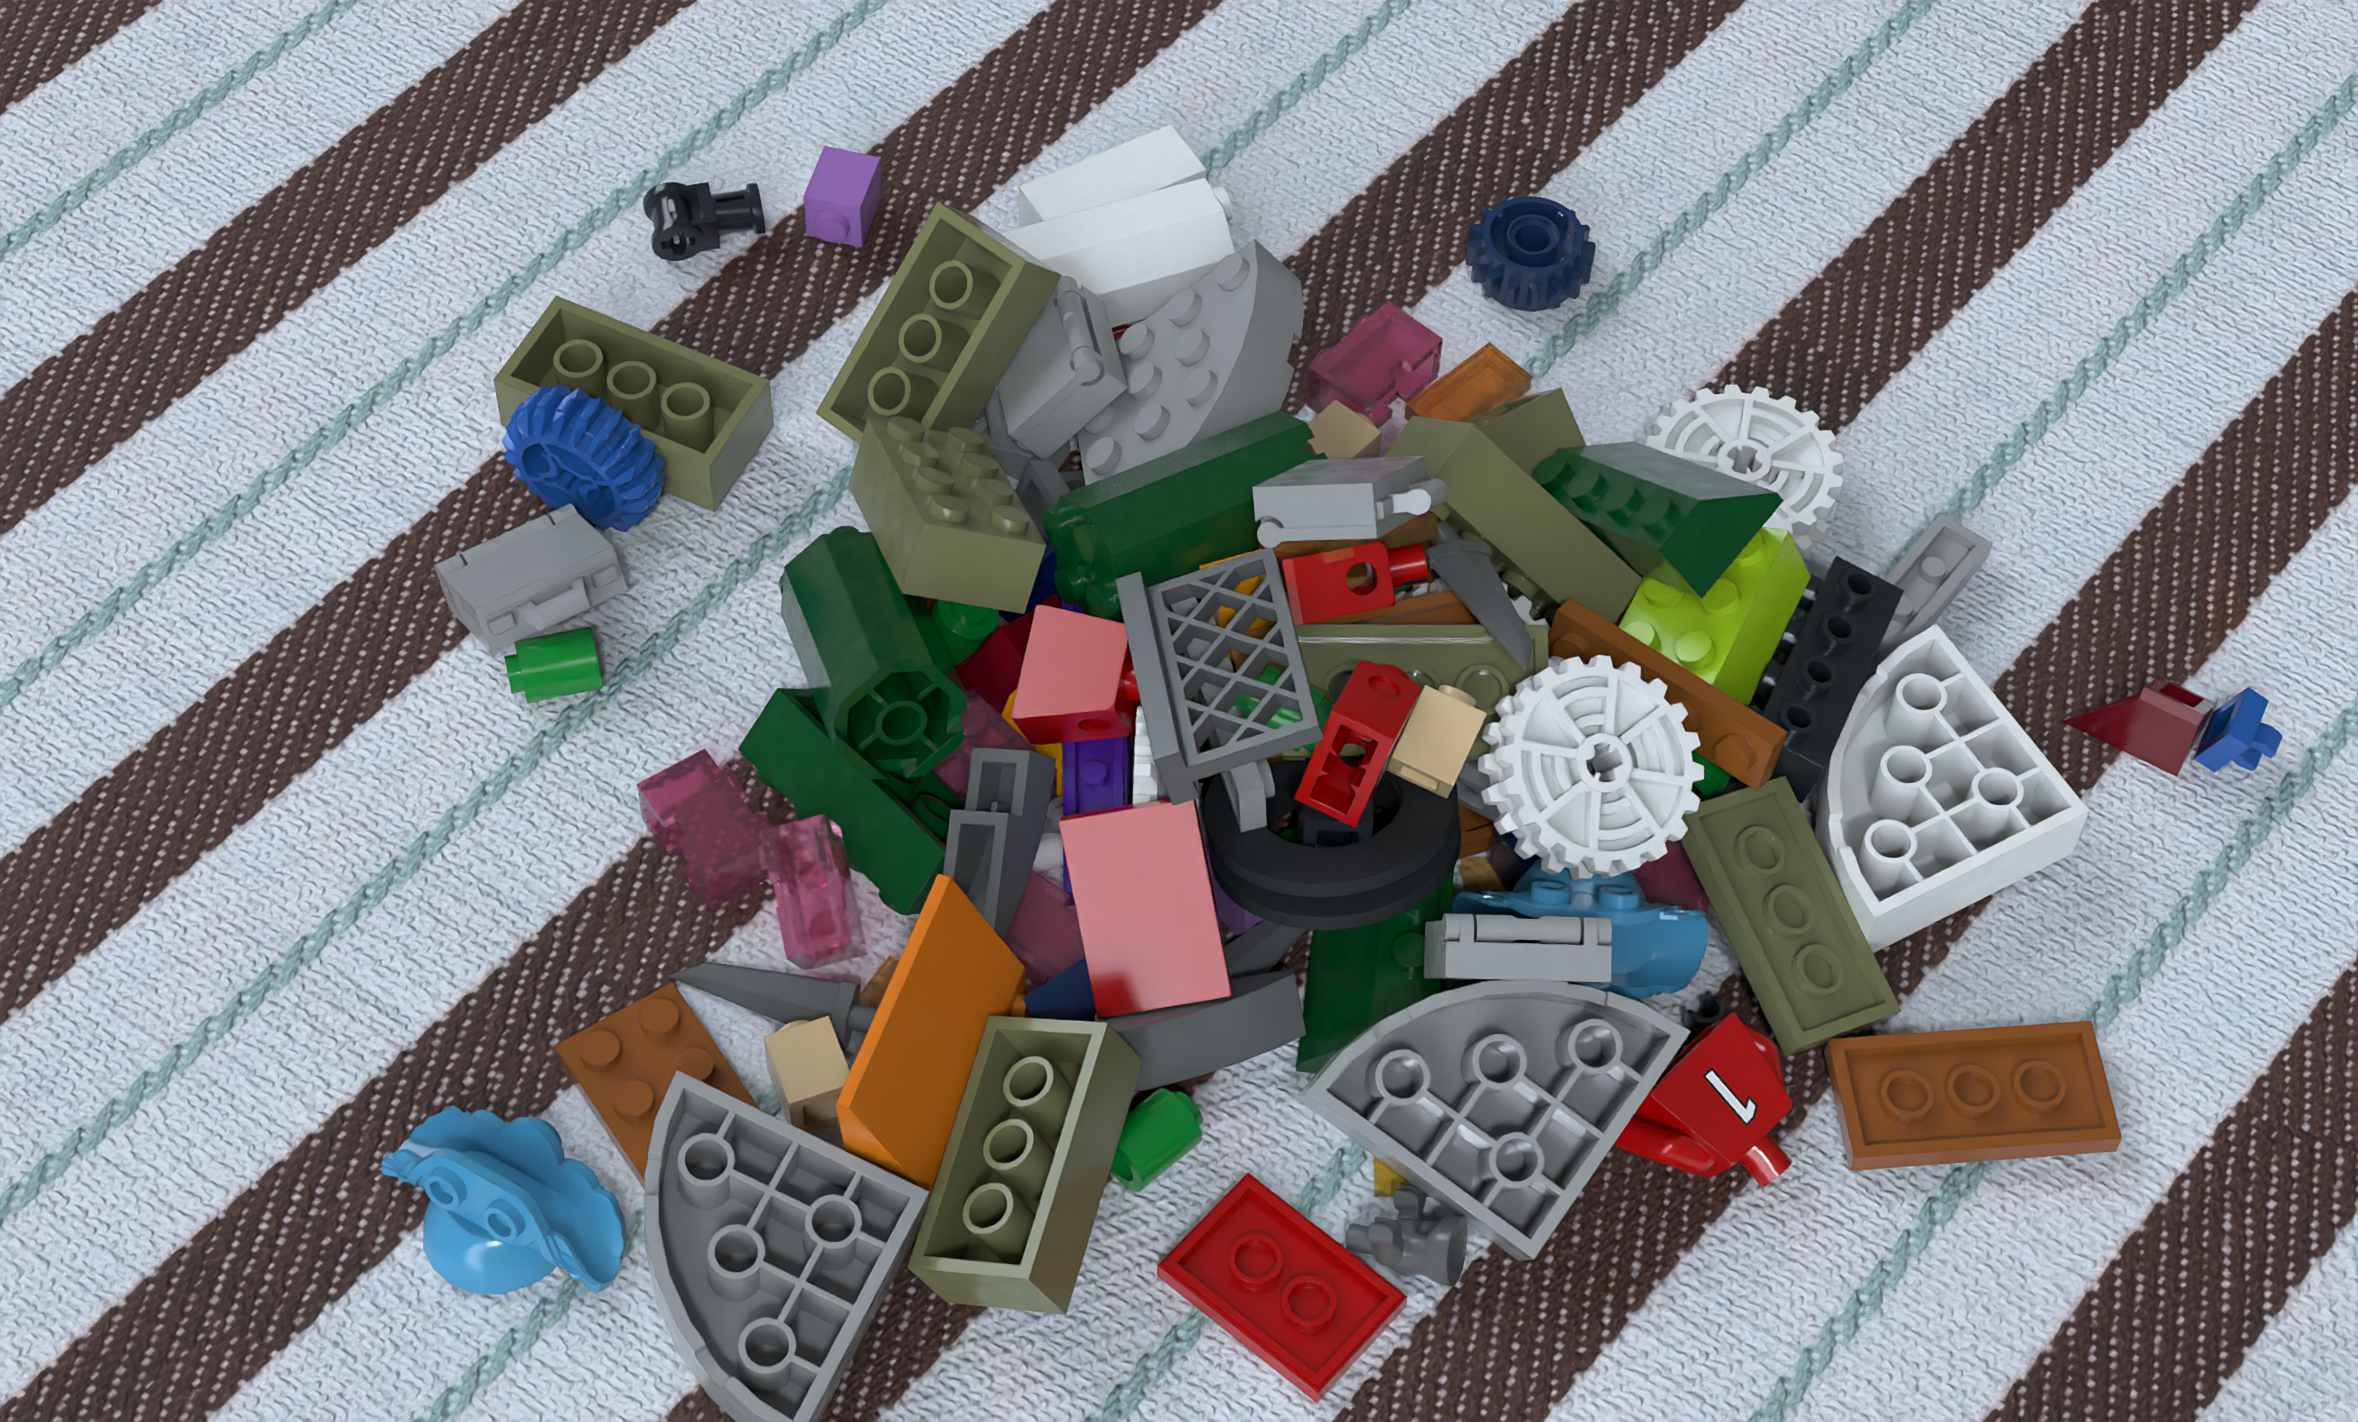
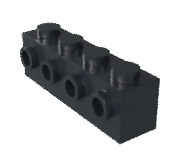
[1749,556,1904,804]

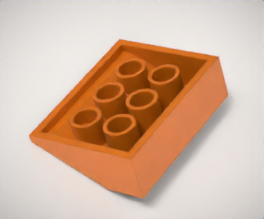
[835,874,1032,1206]

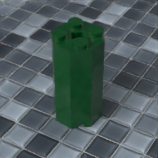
[1042,410,1328,623]
[779,526,968,780]

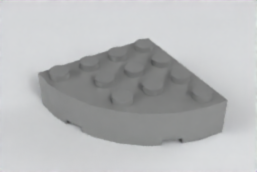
[1077,239,1304,486]
[1296,980,1691,1261]
[644,1070,929,1422]

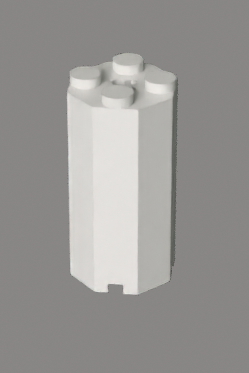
[1000,178,1241,328]

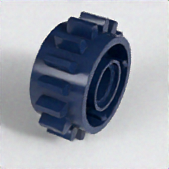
[1465,196,1596,312]

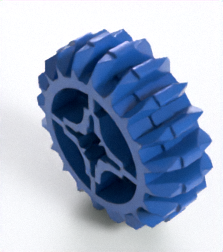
[501,384,667,532]

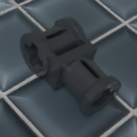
[643,182,765,261]

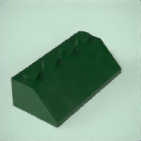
[1533,441,1784,599]
[738,688,966,916]
[1296,813,1455,1074]

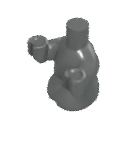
[1345,1183,1468,1287]

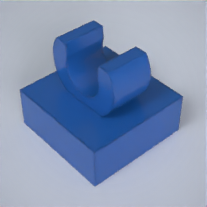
[2194,687,2282,772]

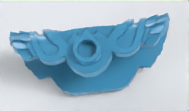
[1450,858,1708,999]
[380,1105,627,1295]

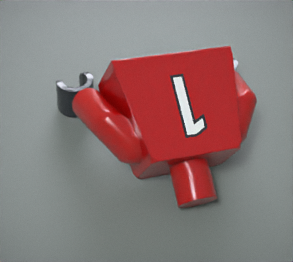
[1615,996,1792,1187]

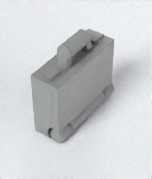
[984,276,1128,460]
[1252,456,1448,548]
[434,503,628,653]
[1424,913,1612,983]

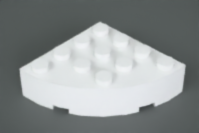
[1815,623,2090,953]

